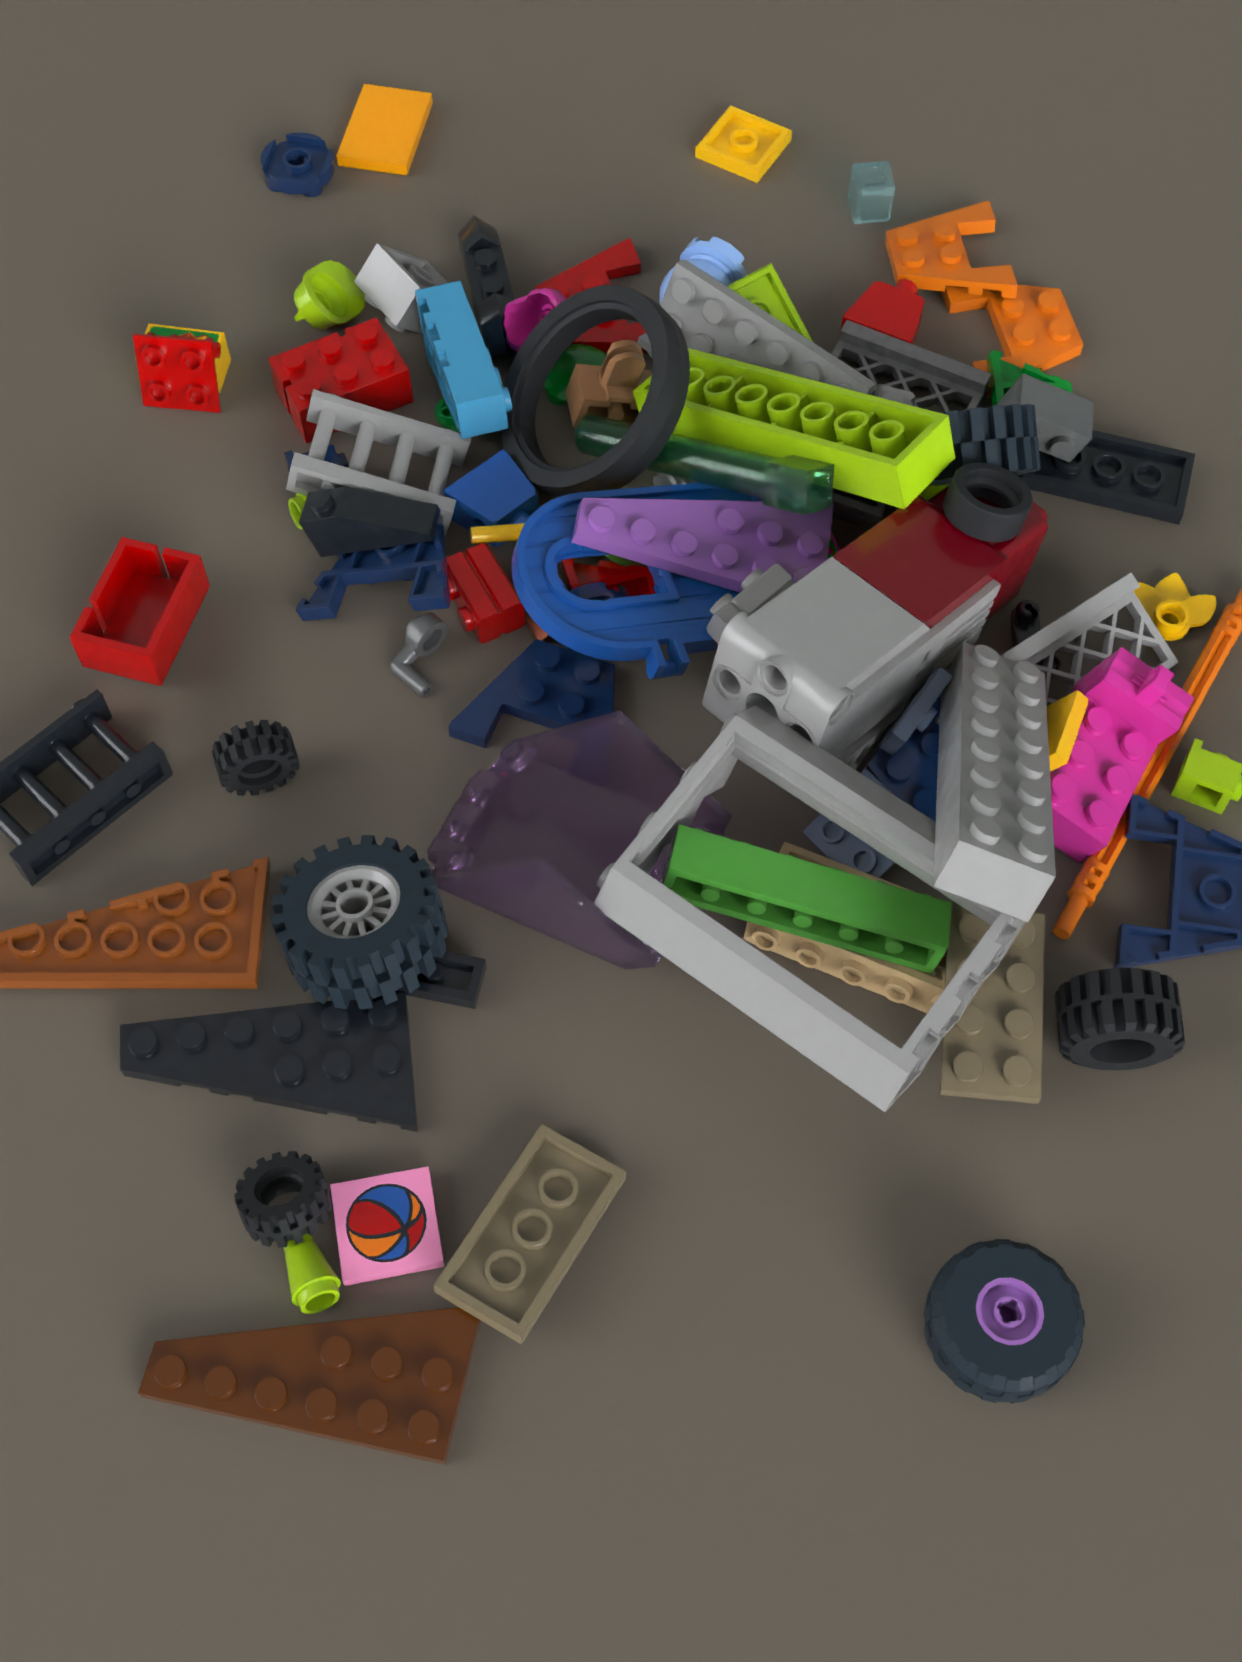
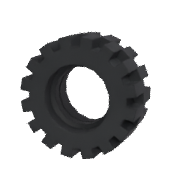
[234,1151,332,1248]

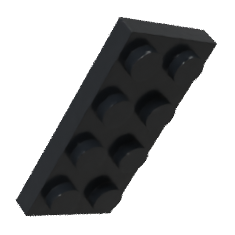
[1021,430,1195,525]

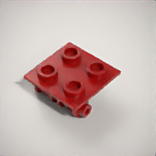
[132,332,221,413]

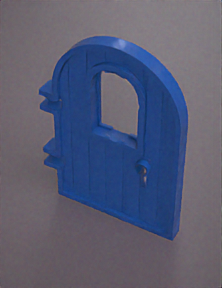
[511,478,764,679]

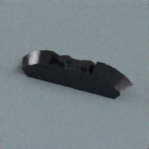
[458,215,516,356]

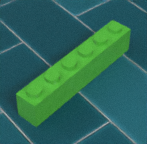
[661,824,952,974]

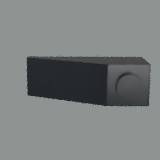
[299,487,441,557]

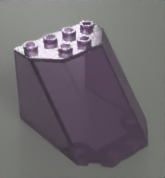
[427,711,732,970]

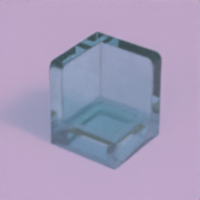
[848,161,895,224]

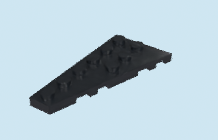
[120,992,418,1132]

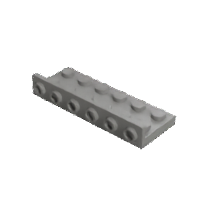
[637,259,877,395]

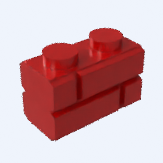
[446,542,525,644]

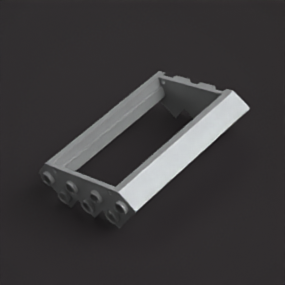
[593,705,1026,1112]

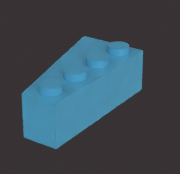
[415,280,512,439]

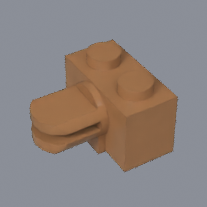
[565,340,652,431]

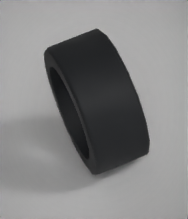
[942,462,1033,542]

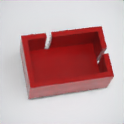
[268,317,413,444]
[69,537,210,686]

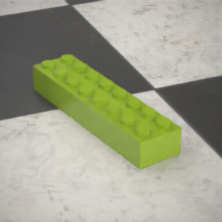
[633,348,955,509]

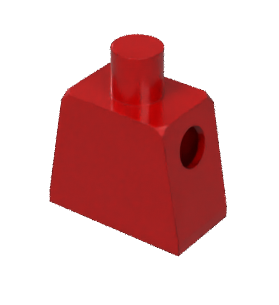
[839,279,925,345]

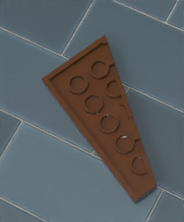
[138,1307,481,1465]

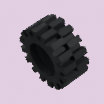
[212,720,300,796]

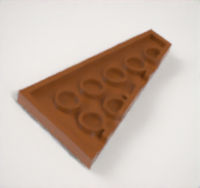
[0,856,271,989]

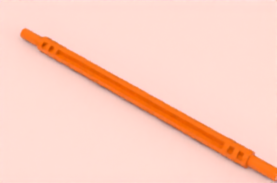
[1052,587,1242,940]

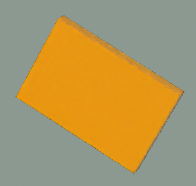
[336,84,433,175]

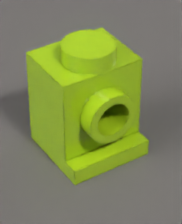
[1171,738,1242,815]

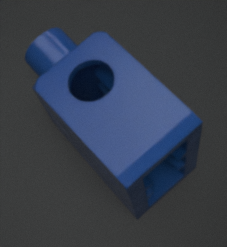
[444,449,539,547]

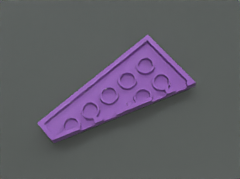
[571,498,834,592]

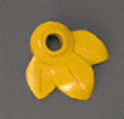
[1133,573,1217,641]

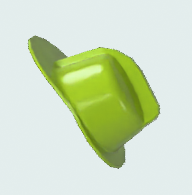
[294,260,365,330]

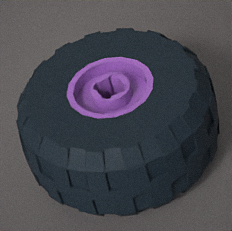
[923,1239,1085,1404]

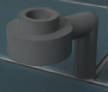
[389,613,448,698]

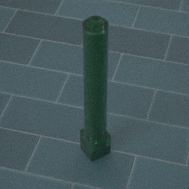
[575,414,835,515]

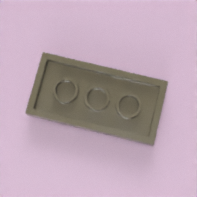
[939,906,1045,1104]
[434,1124,627,1345]

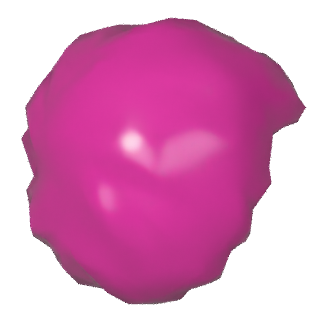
[503,288,567,352]

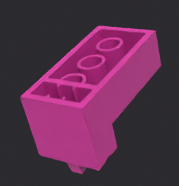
[1050,647,1194,863]

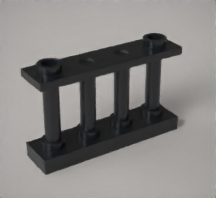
[0,689,173,886]

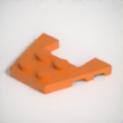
[885,201,1018,298]
[940,285,1083,397]

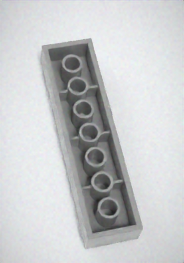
[933,641,1056,922]

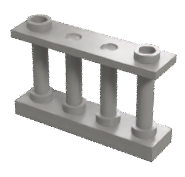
[286,389,471,536]

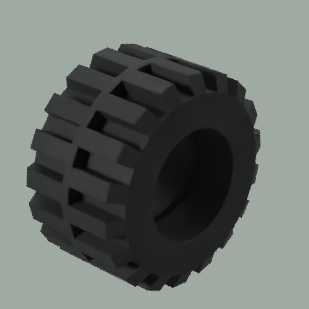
[1055,967,1185,1070]

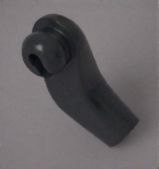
[1010,600,1061,670]

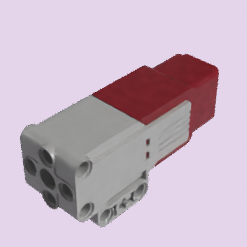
[702,486,1048,769]

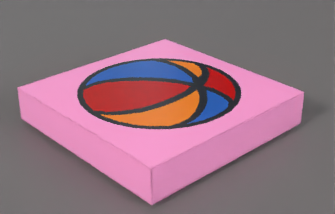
[330,1166,445,1286]

